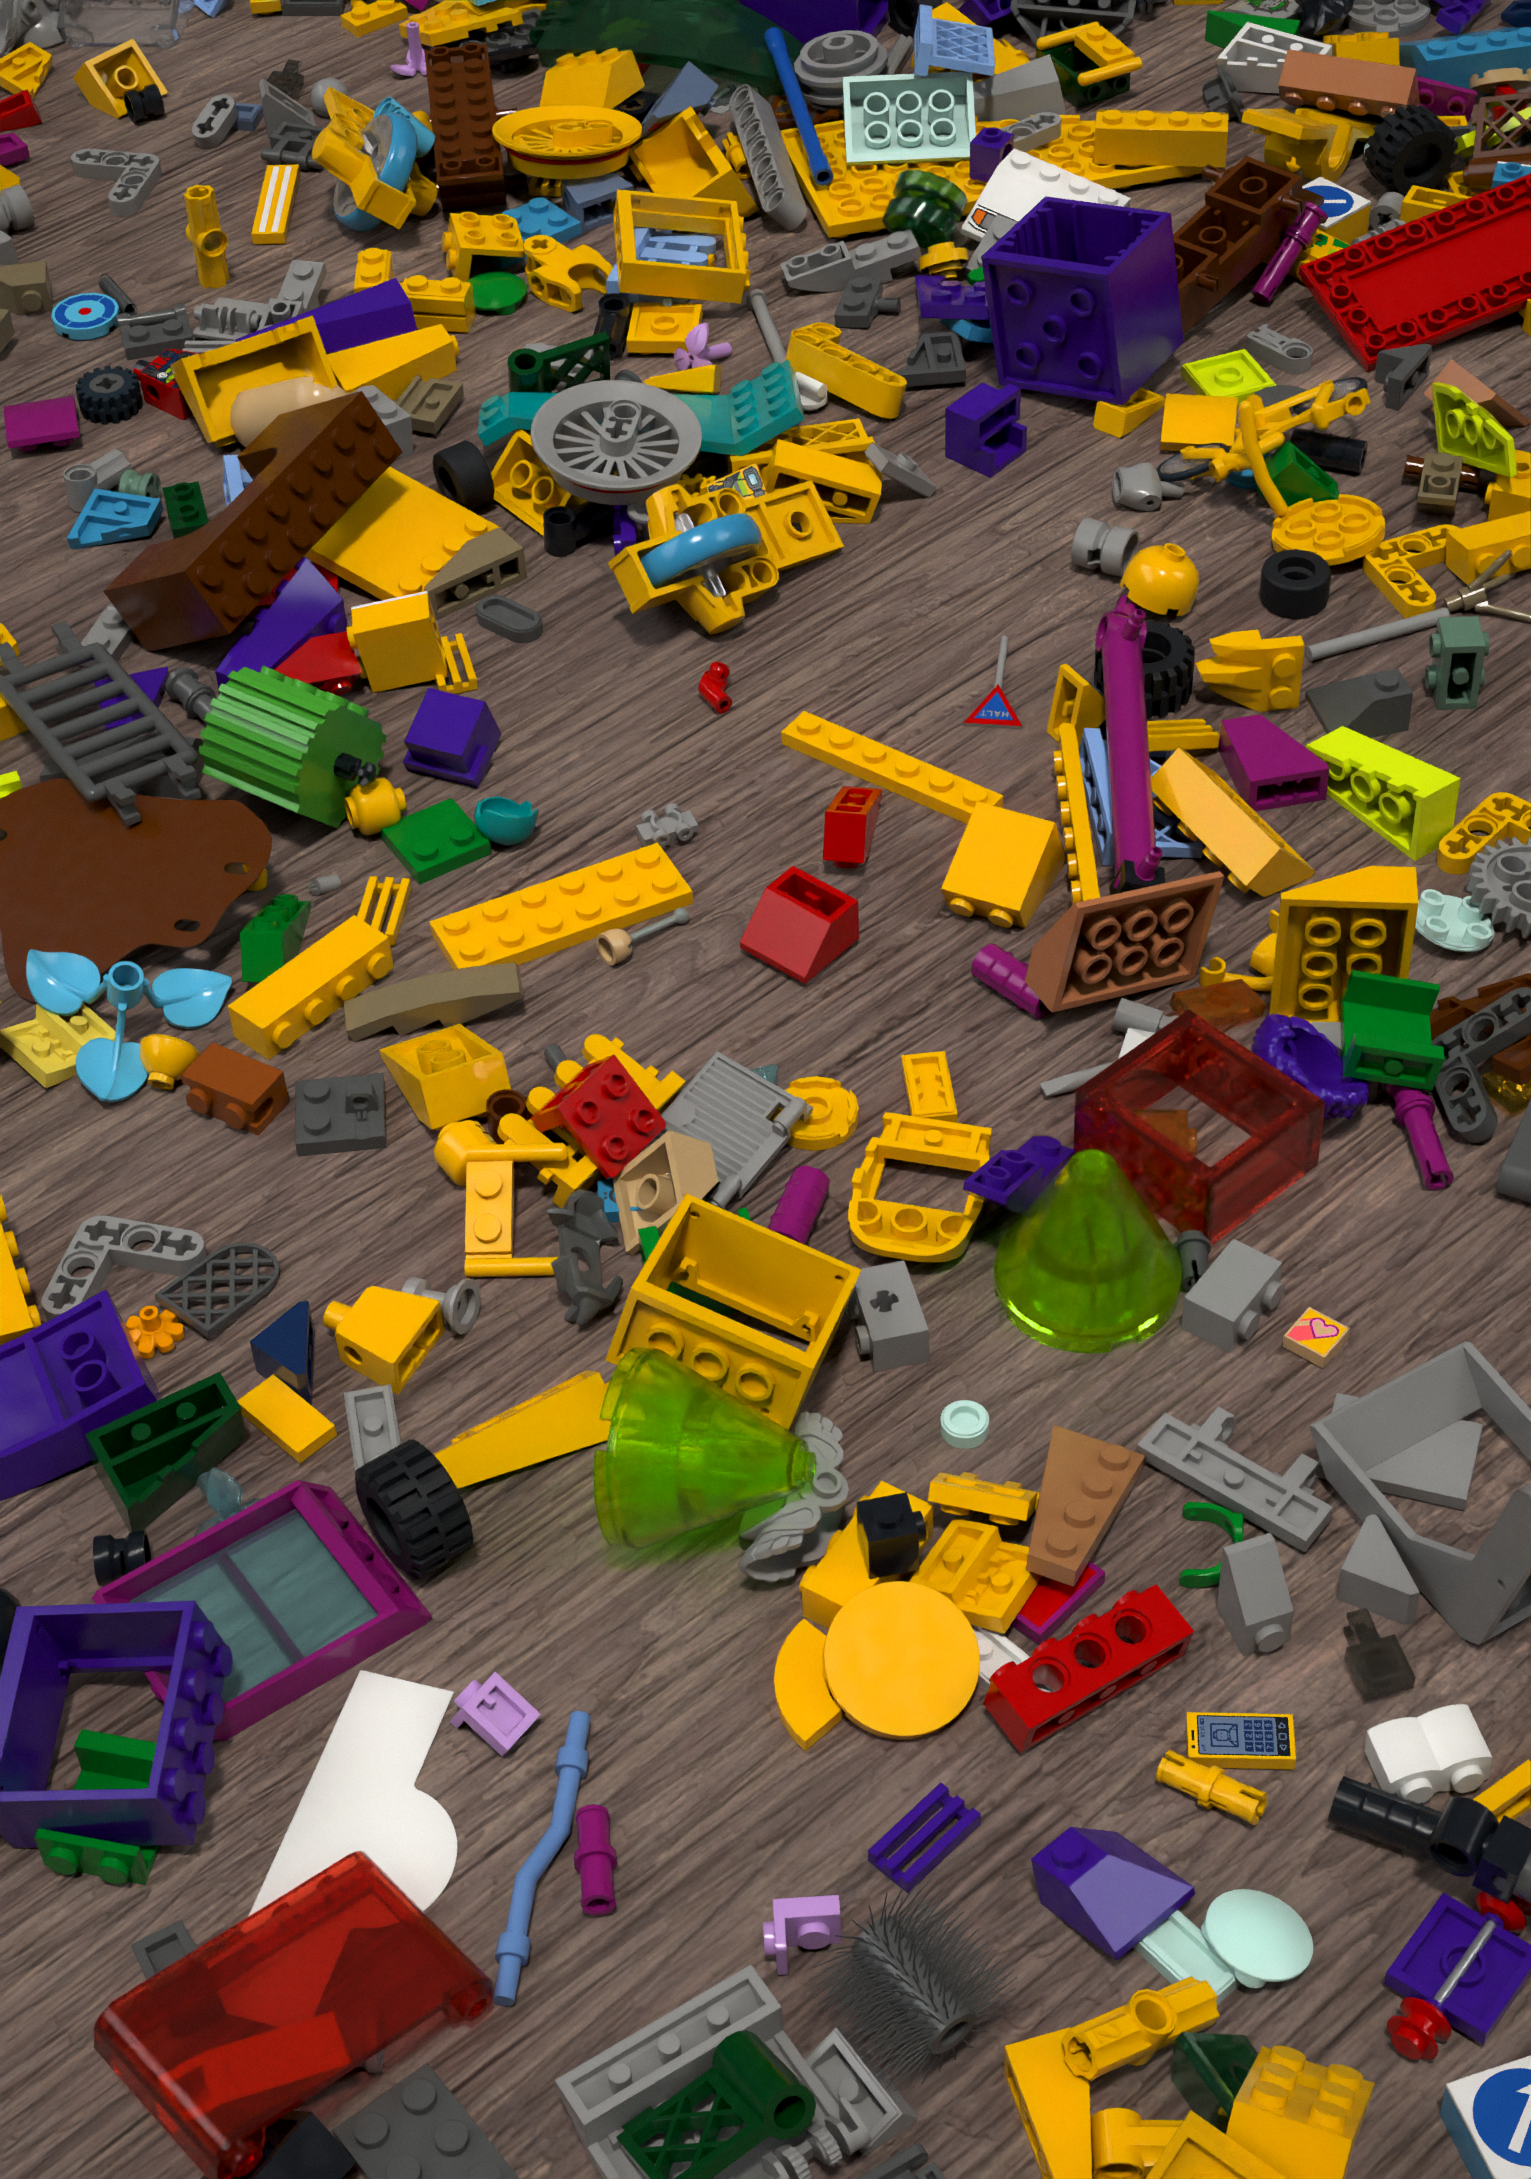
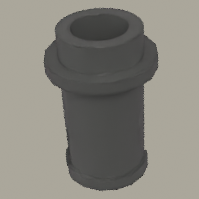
[1174,1230,1211,1292]

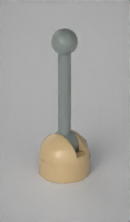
[596,908,689,966]

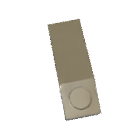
[424,527,527,620]

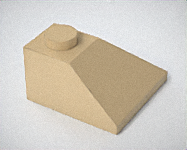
[612,1130,719,1255]

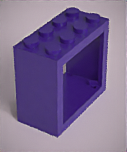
[0,1601,233,1848]

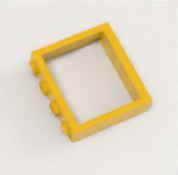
[613,189,751,304]

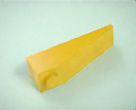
[1004,2027,1095,2179]

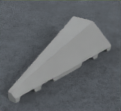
[973,54,1066,121]

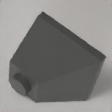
[1305,669,1413,738]

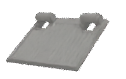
[637,1051,814,1210]

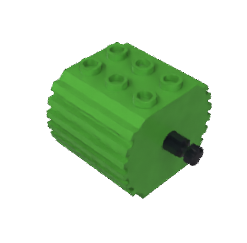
[199,666,386,829]

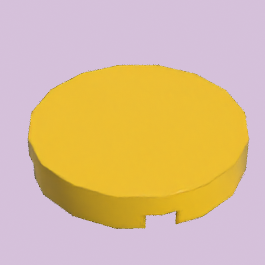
[770,1076,859,1151]

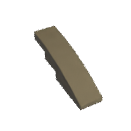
[344,963,523,1042]

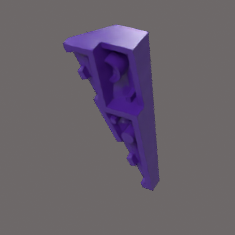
[235,278,417,354]

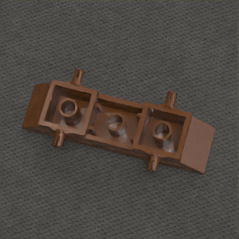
[424,43,528,210]
[1173,156,1324,335]

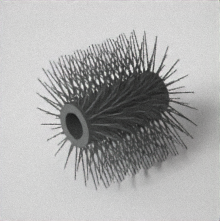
[809,1879,1018,2091]

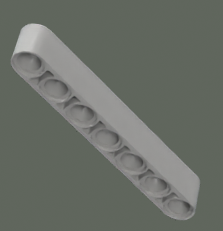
[729,84,807,230]

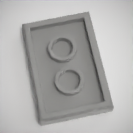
[1316,1393,1483,1511]

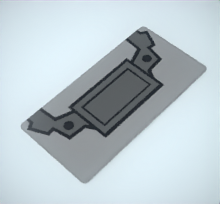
[710,83,740,114]

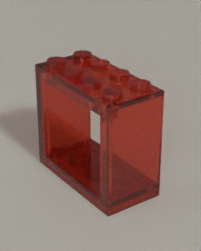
[1073,1009,1325,1246]

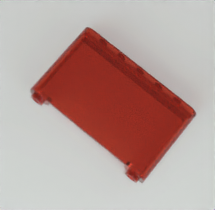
[94,1851,492,2179]

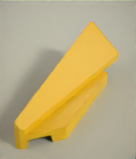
[434,1370,670,1489]

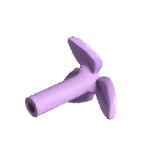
[390,22,427,76]
[674,323,732,371]

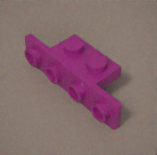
[1417,76,1477,122]

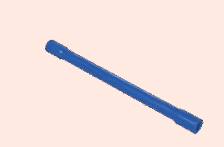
[764,27,833,186]

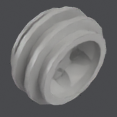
[794,30,890,112]

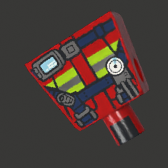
[133,349,200,421]

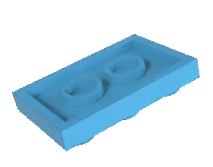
[481,196,582,270]

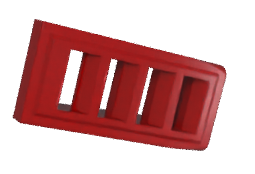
[0,89,42,132]

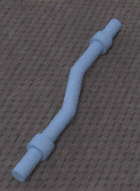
[493,1711,591,2006]

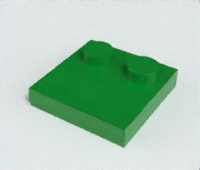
[381,798,491,885]

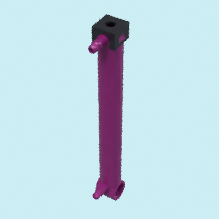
[1095,609,1166,895]

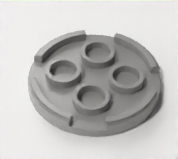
[1342,0,1431,37]

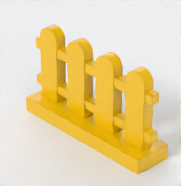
[497,1034,686,1208]

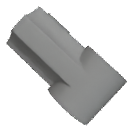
[63,449,132,512]

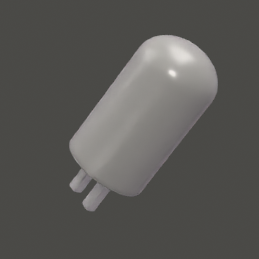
[307,875,341,895]

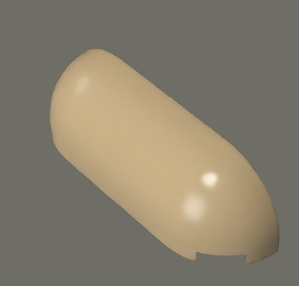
[230,377,348,447]

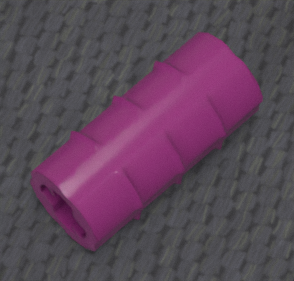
[971,943,1050,1019]
[767,1165,830,1245]

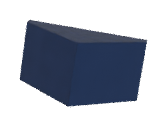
[250,1301,315,1405]

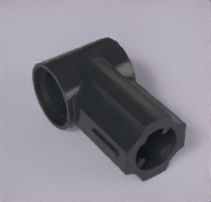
[593,293,630,361]
[543,501,614,556]

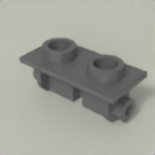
[1202,66,1245,124]

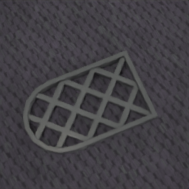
[155,1242,280,1337]

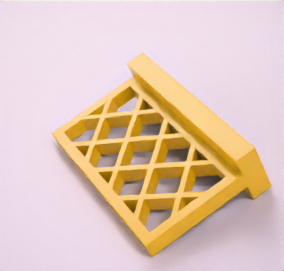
[722,418,875,480]

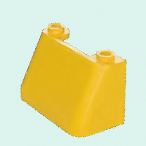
[629,106,759,232]
[170,315,338,448]

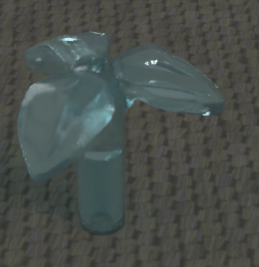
[193,1468,262,1537]

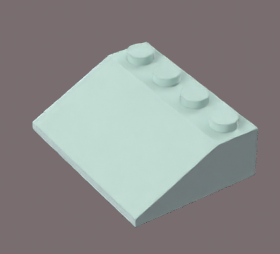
[843,71,976,166]

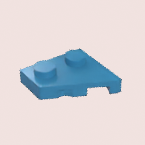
[67,488,164,549]

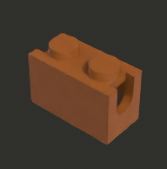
[181,1042,289,1136]

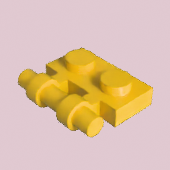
[927,1472,1040,1525]

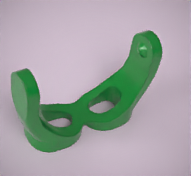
[1180,1502,1244,1588]

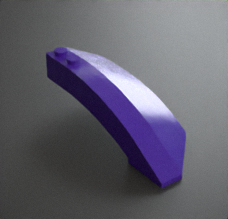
[0,1289,162,1501]

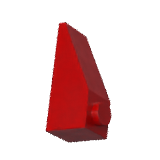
[823,786,883,868]

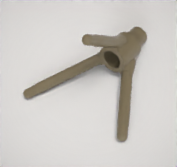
[1444,550,1531,622]

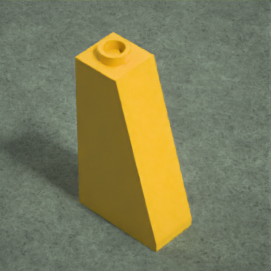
[327,324,459,401]

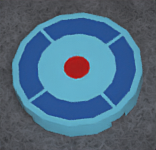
[51,293,120,341]

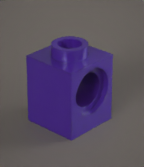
[970,127,1014,182]

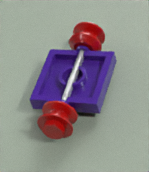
[1384,1891,1531,2060]

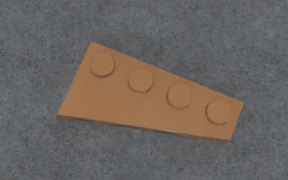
[1026,1425,1145,1587]

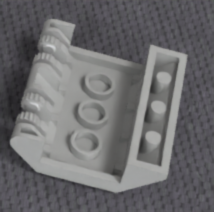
[555,1964,871,2179]

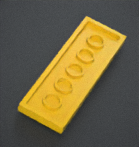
[429,842,693,970]

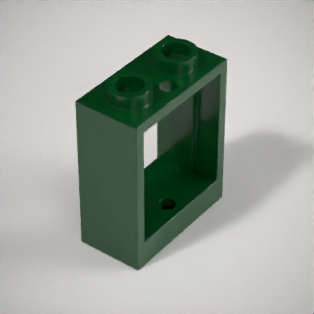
[1036,41,1131,108]

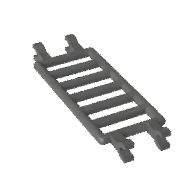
[0,621,202,827]

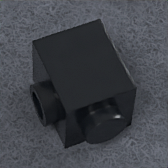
[857,1492,927,1579]

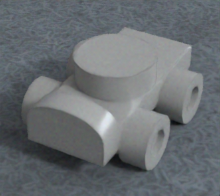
[636,803,698,847]

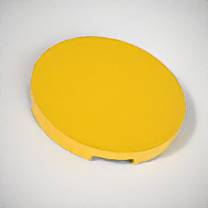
[1272,494,1386,566]
[822,1581,980,1740]

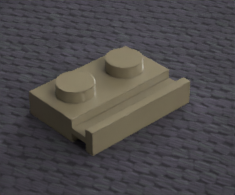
[395,375,464,434]

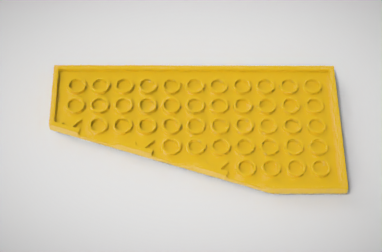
[780,115,1204,238]

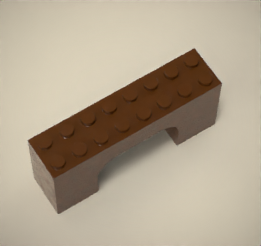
[103,391,403,652]

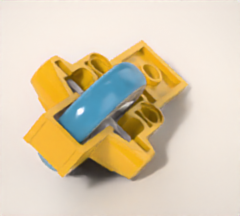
[311,86,438,232]
[608,480,844,634]

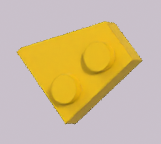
[0,42,53,99]

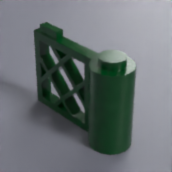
[507,331,610,393]
[616,2031,816,2179]

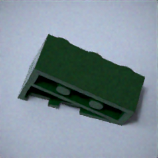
[85,1372,246,1532]

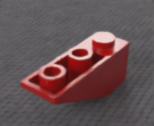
[274,631,362,696]

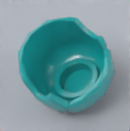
[474,796,539,846]

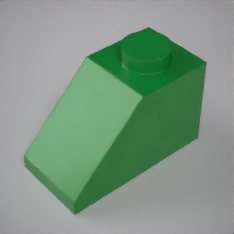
[1256,441,1339,507]

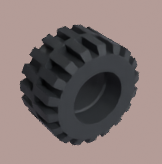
[1365,104,1458,197]
[1094,620,1195,718]
[355,1439,473,1579]

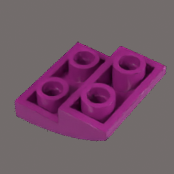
[4,396,80,452]

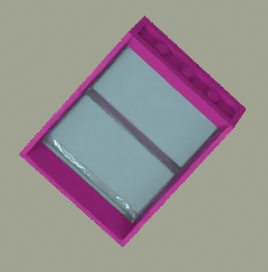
[92,1480,432,1741]

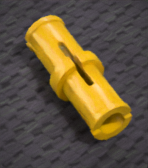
[1156,1750,1268,1825]

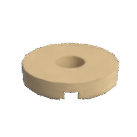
[1469,68,1531,93]

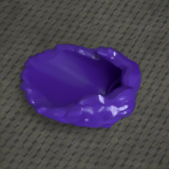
[1250,1013,1369,1120]

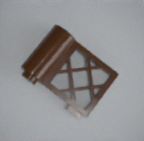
[1463,92,1531,193]

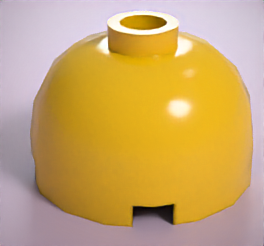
[1120,543,1199,616]

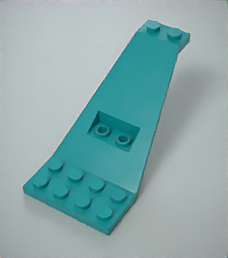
[478,359,805,456]

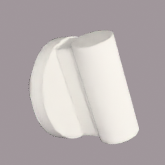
[796,372,828,412]

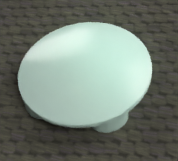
[1415,889,1495,952]
[1201,1889,1313,1988]

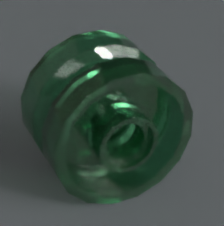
[882,170,968,249]

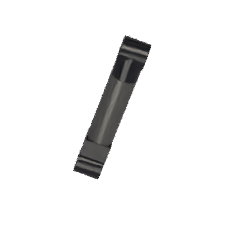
[1425,1797,1531,1904]

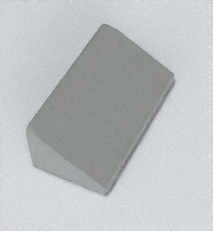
[805,2027,919,2155]

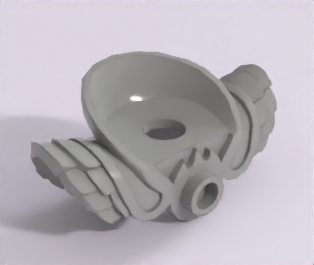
[0,0,80,58]
[738,1411,849,1583]

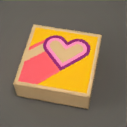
[1282,1307,1350,1368]

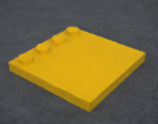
[304,467,501,600]

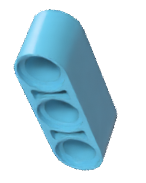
[373,97,436,158]

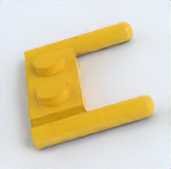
[1036,21,1143,86]
[464,1143,568,1277]

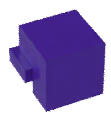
[945,383,1027,478]
[403,688,502,788]

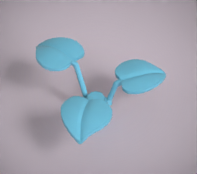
[26,949,232,1102]

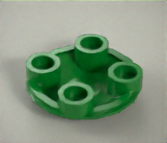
[467,272,527,316]

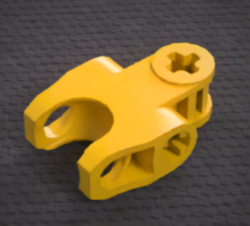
[523,235,613,312]

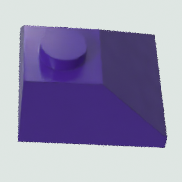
[1031,1827,1195,1960]

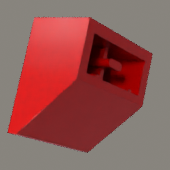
[740,866,859,984]

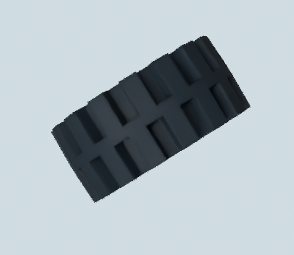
[76,366,142,425]

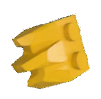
[1195,630,1305,712]

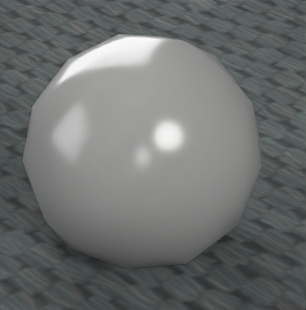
[310,77,350,118]

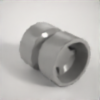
[0,185,35,235]
[1071,517,1139,578]

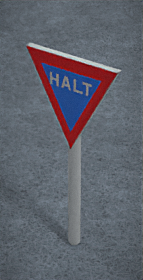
[963,635,1022,729]

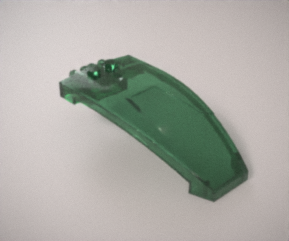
[528,0,804,99]

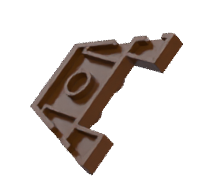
[1430,973,1531,1086]

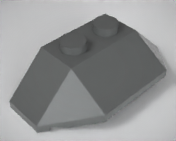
[1010,0,1137,52]

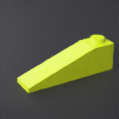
[1432,382,1517,477]

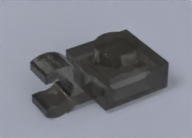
[267,59,304,99]
[1343,1608,1416,1702]

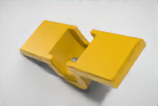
[1241,108,1381,183]

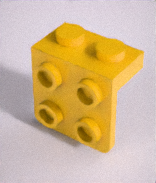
[441,212,524,282]

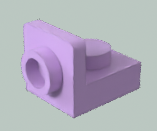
[450,1672,541,1757]
[763,1895,842,1975]

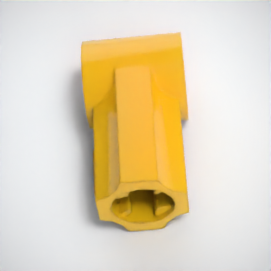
[1091,2108,1183,2179]

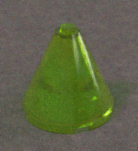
[993,1149,1182,1354]
[594,1347,816,1550]

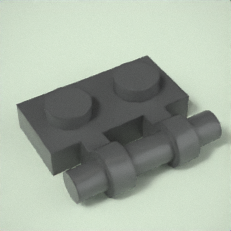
[261,121,324,171]

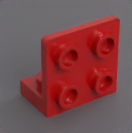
[530,1054,666,1179]

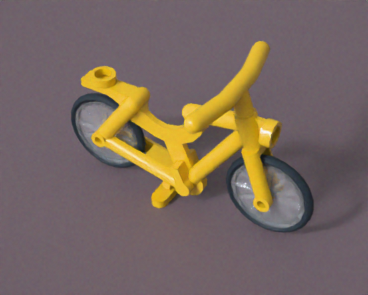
[1156,377,1371,517]

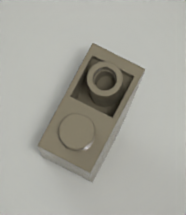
[1417,453,1463,515]

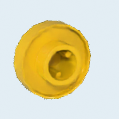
[918,242,969,281]

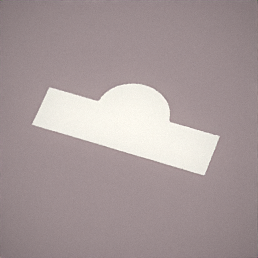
[215,1670,457,2031]

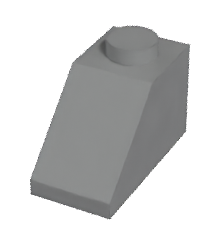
[1217,1532,1294,1656]

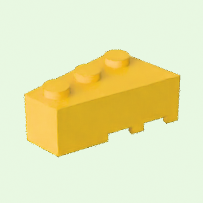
[762,439,883,524]

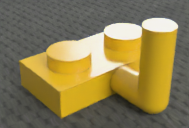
[340,0,408,38]

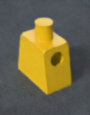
[323,1286,445,1395]

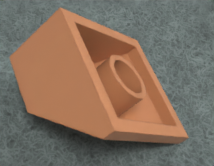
[1424,359,1531,427]

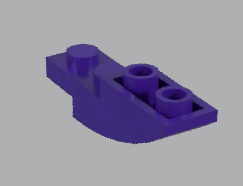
[963,1135,1075,1213]

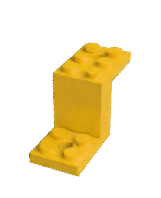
[1226,2045,1375,2179]

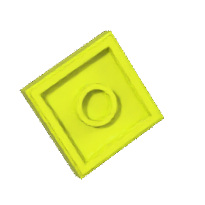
[1181,349,1276,406]

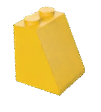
[941,801,1066,928]

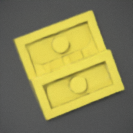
[0,1003,116,1088]

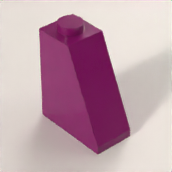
[1219,714,1329,812]

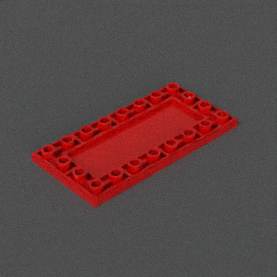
[1298,173,1531,372]

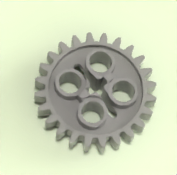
[1466,837,1531,939]

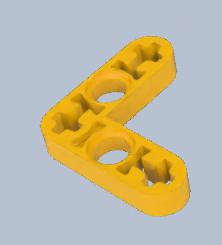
[1362,524,1460,618]
[1437,792,1531,875]

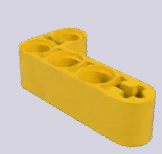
[785,322,907,419]

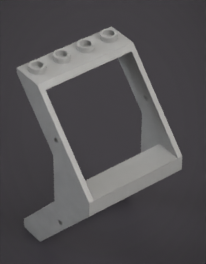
[1309,1341,1531,1645]

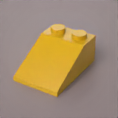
[379,1023,511,1131]

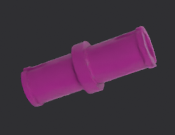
[574,1804,617,1916]

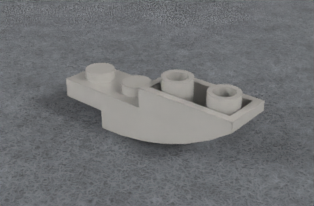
[780,229,921,292]
[257,259,327,331]

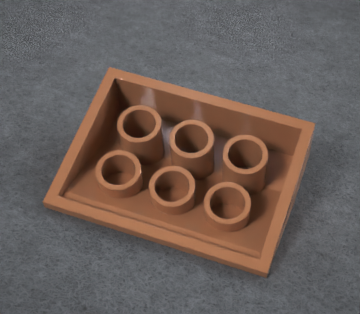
[1278,49,1420,118]
[1025,871,1224,1013]

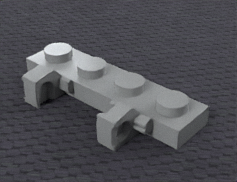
[1137,1406,1333,1552]

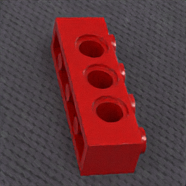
[983,1584,1195,1754]

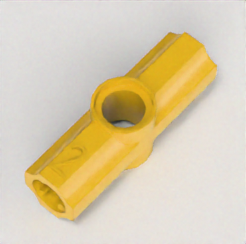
[183,184,230,289]
[1062,1976,1220,2080]

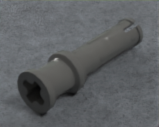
[165,667,216,724]

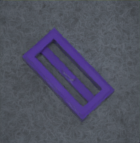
[868,1782,981,1893]

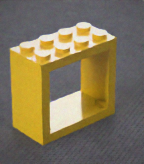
[605,1193,861,1440]

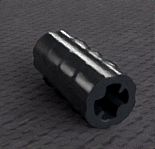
[1290,428,1368,474]
[1328,1776,1443,1861]

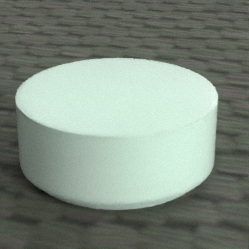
[940,1400,989,1449]

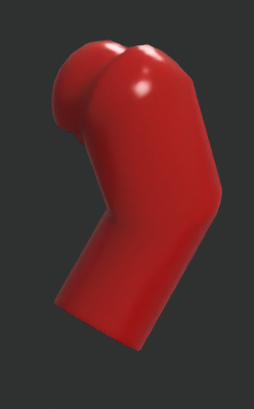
[698,661,732,713]

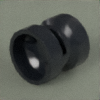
[123,83,165,123]
[93,1530,151,1586]

